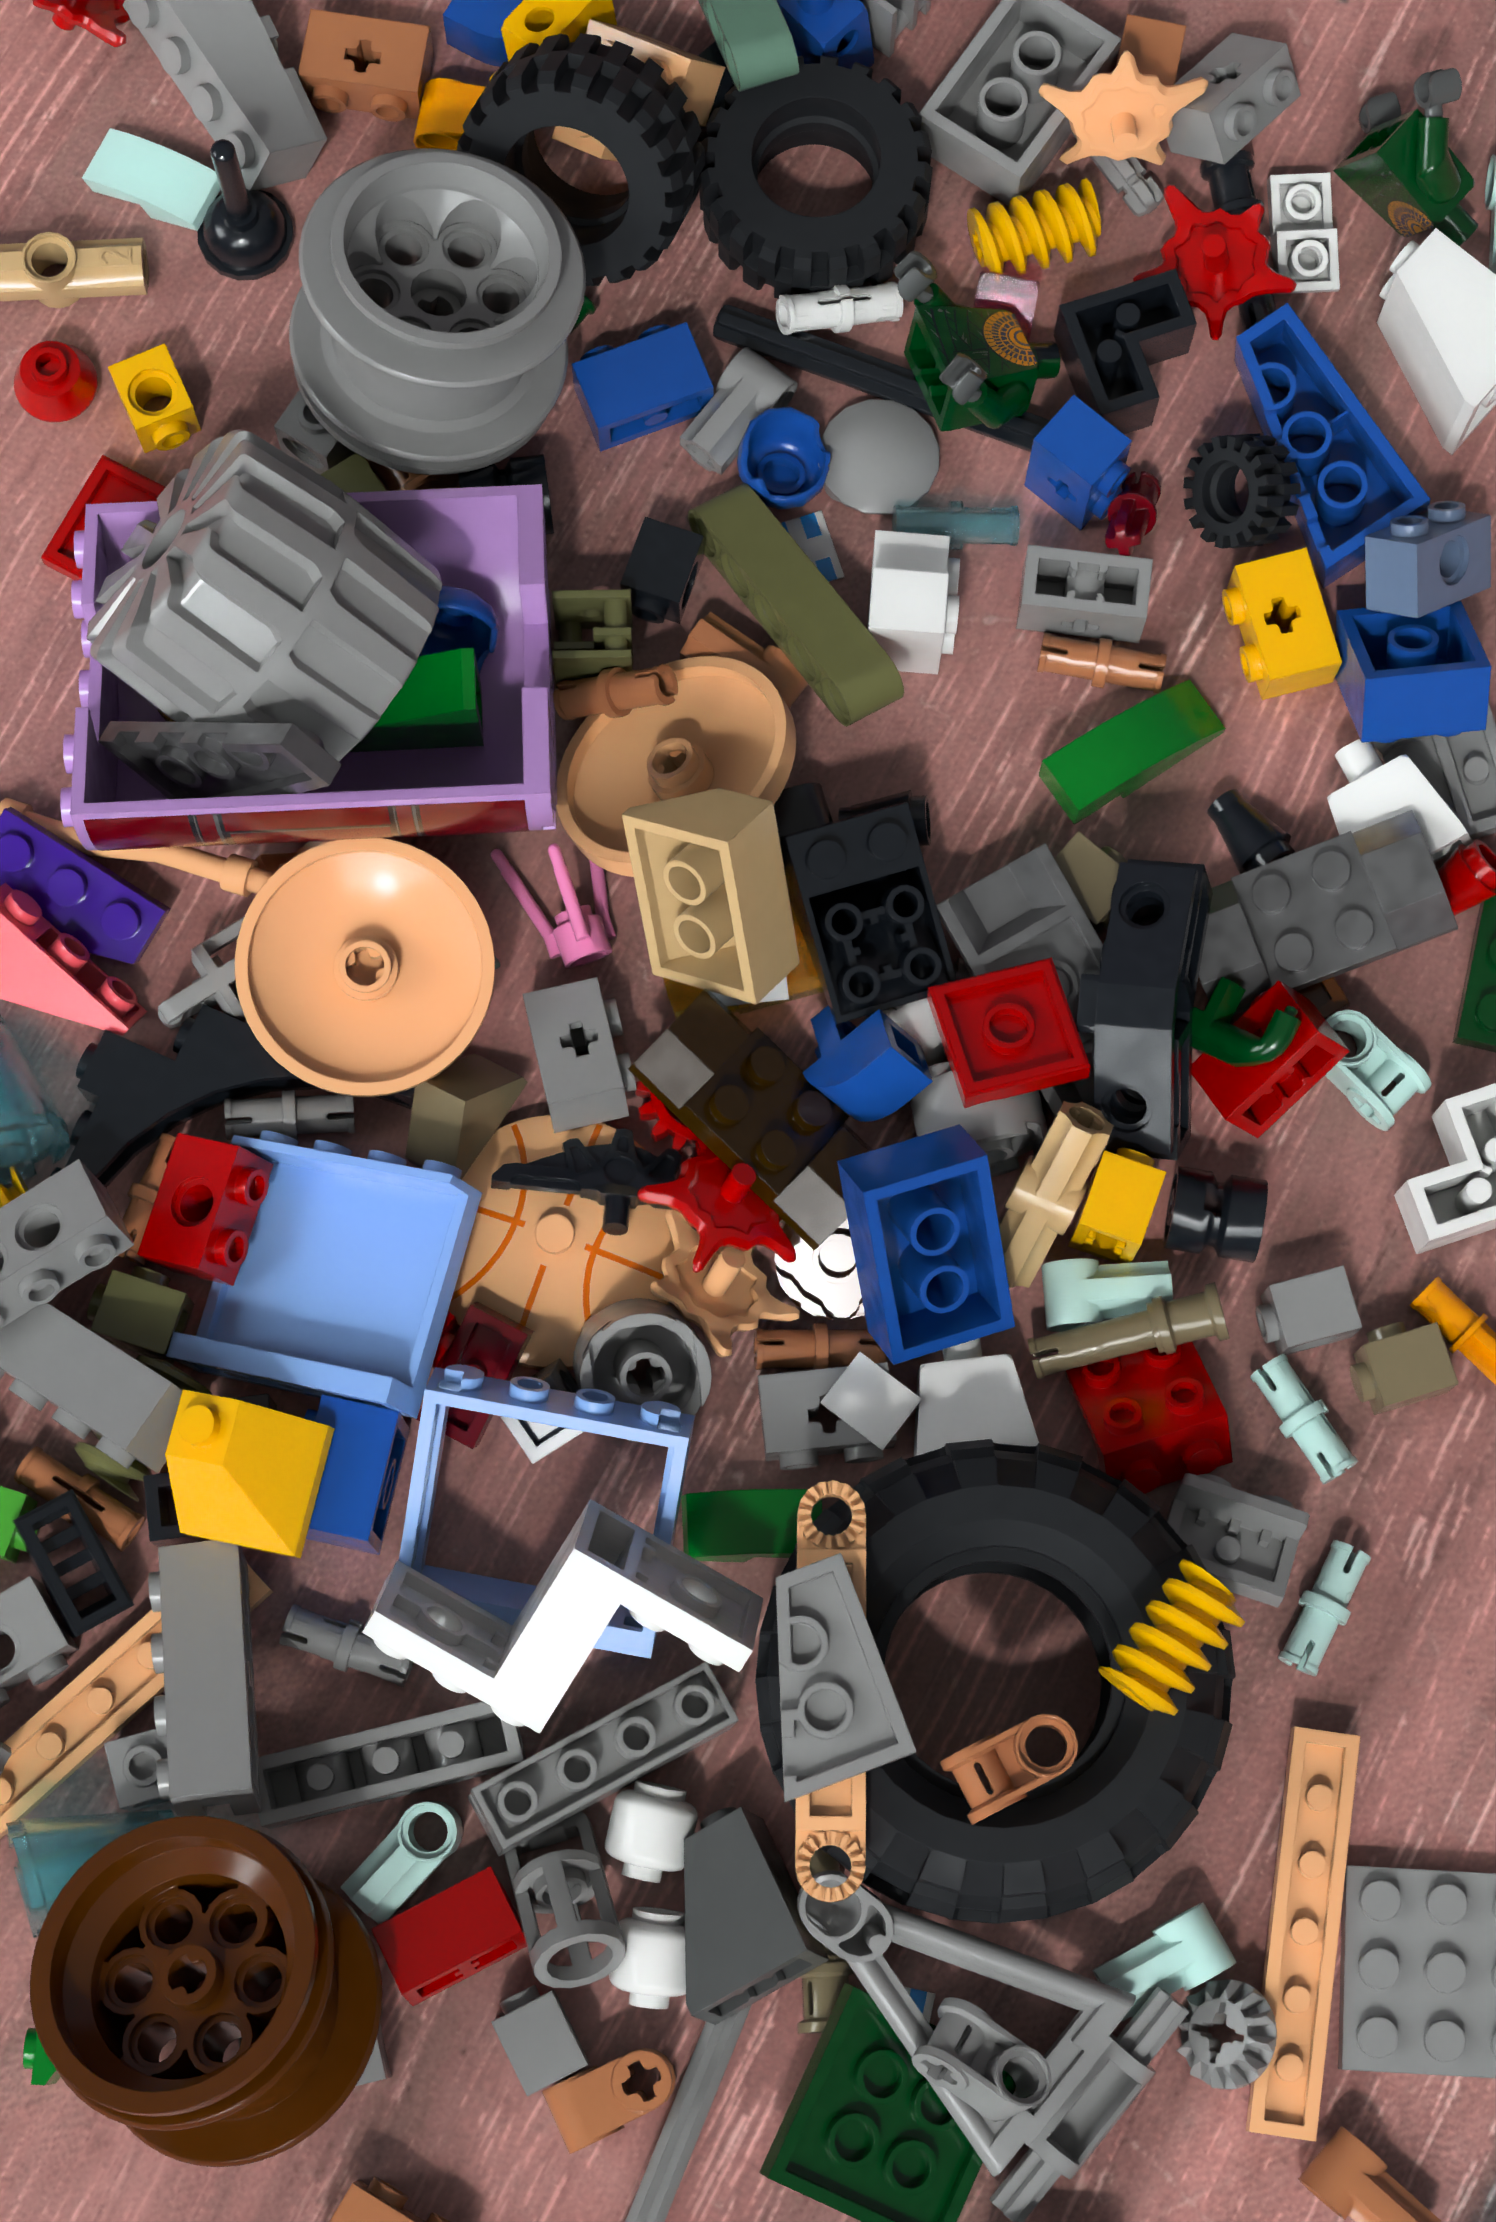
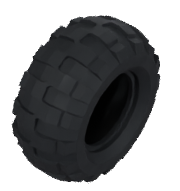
[755,1439,1236,1924]

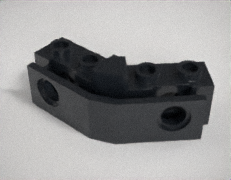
[1076,859,1213,1160]

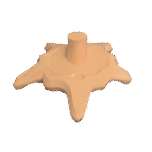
[1039,50,1208,165]
[650,1209,800,1357]

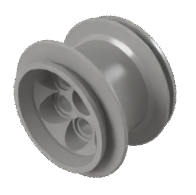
[289,148,586,475]

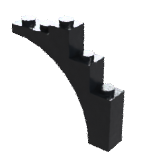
[49,1004,415,1188]

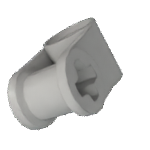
[911,1997,1052,2121]

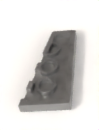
[98,721,342,799]

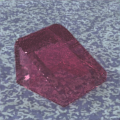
[973,271,1040,343]

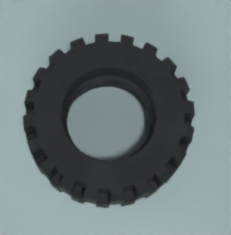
[457,33,705,286]
[700,55,933,299]

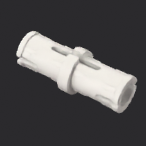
[775,281,903,335]

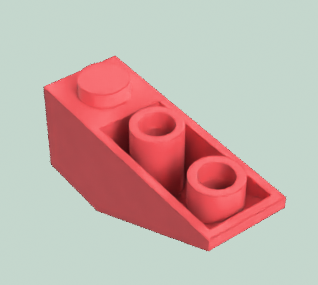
[0,882,147,1036]

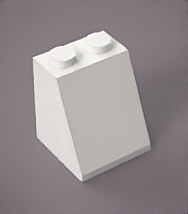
[1376,228,1496,455]

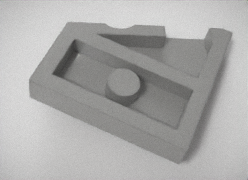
[1372,702,1496,840]

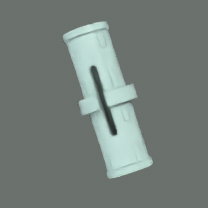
[1250,1354,1358,1485]
[1278,1540,1371,1676]

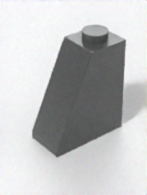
[684,1807,829,2025]

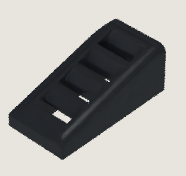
[12,1489,134,1638]

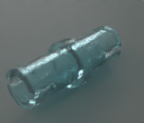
[892,501,1020,550]

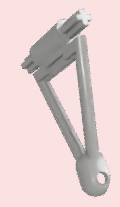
[797,1870,1189,2222]

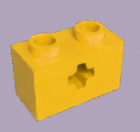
[1222,547,1342,700]
[1068,1148,1166,1264]

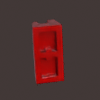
[371,1866,527,2006]

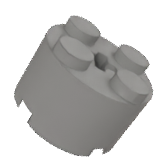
[909,1062,1048,1177]
[573,1298,712,1443]

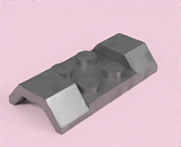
[1199,810,1458,1015]
[936,843,1103,1119]

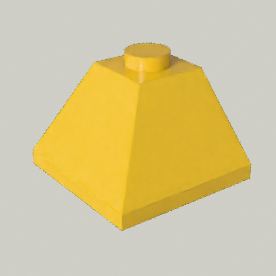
[165,1389,335,1559]

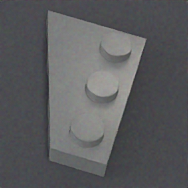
[775,1553,917,1803]

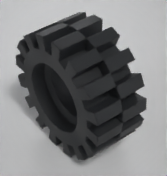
[1183,433,1301,549]

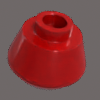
[14,341,98,422]

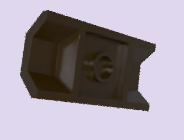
[628,988,872,1250]

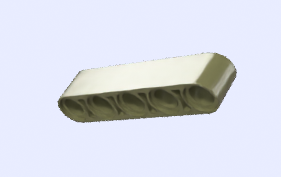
[687,483,904,727]

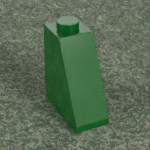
[349,648,484,752]

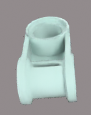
[1325,1009,1432,1131]

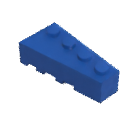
[1234,302,1431,589]

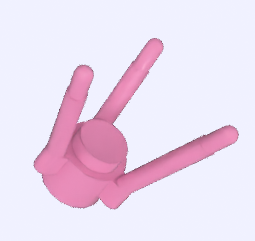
[491,843,616,968]

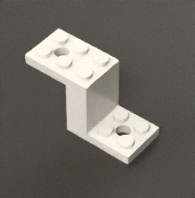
[362,1499,763,1734]

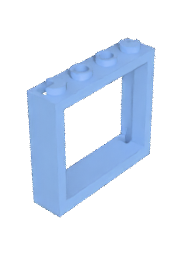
[399,1364,695,1659]

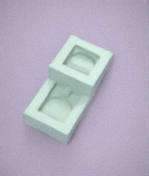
[82,128,220,231]

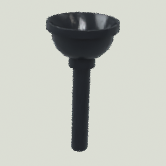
[197,139,294,281]

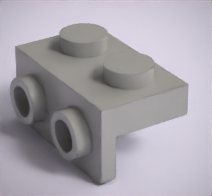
[1166,1473,1310,1608]

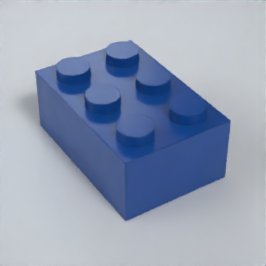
[837,1124,1015,1365]

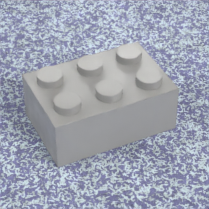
[919,0,1121,206]

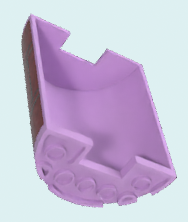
[60,484,557,851]

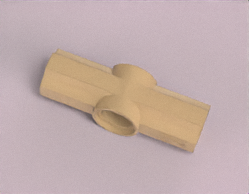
[0,232,149,308]
[999,1101,1114,1288]

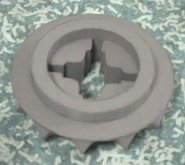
[1176,1979,1277,2089]

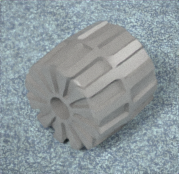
[87,430,442,762]

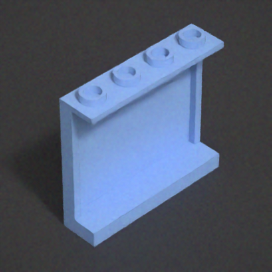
[166,1130,482,1419]

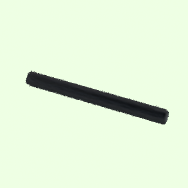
[713,305,1050,452]

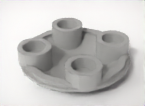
[818,399,939,515]

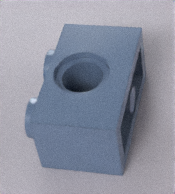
[1365,501,1491,618]

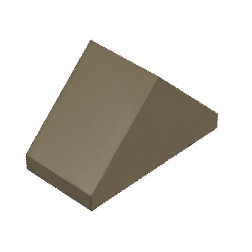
[405,1053,528,1180]

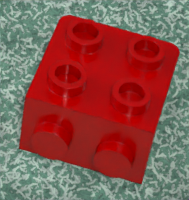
[1065,1341,1233,1494]

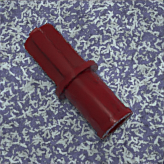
[1105,471,1161,556]

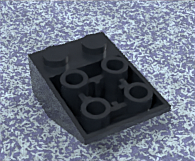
[779,802,957,1024]

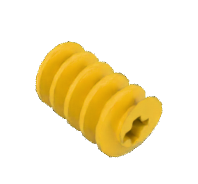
[967,178,1101,282]
[1098,1559,1245,1716]

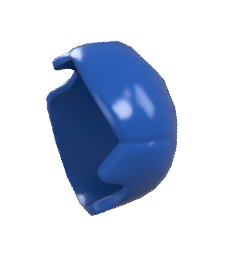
[737,407,831,510]
[419,585,499,674]

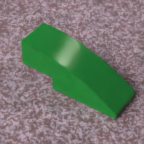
[1039,679,1226,825]

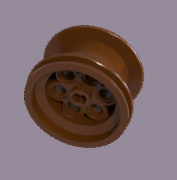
[30,1816,383,2167]

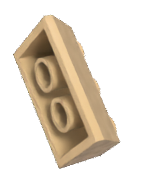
[622,788,800,1005]

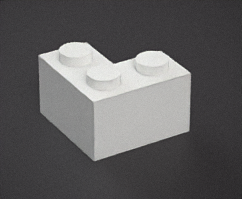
[867,530,960,674]
[1394,1083,1496,1255]

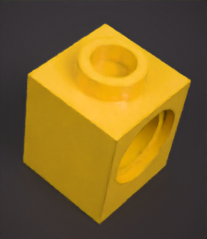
[108,343,201,453]

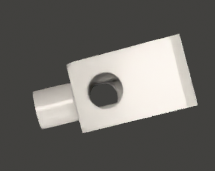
[1327,739,1473,863]
[914,1338,1039,1456]

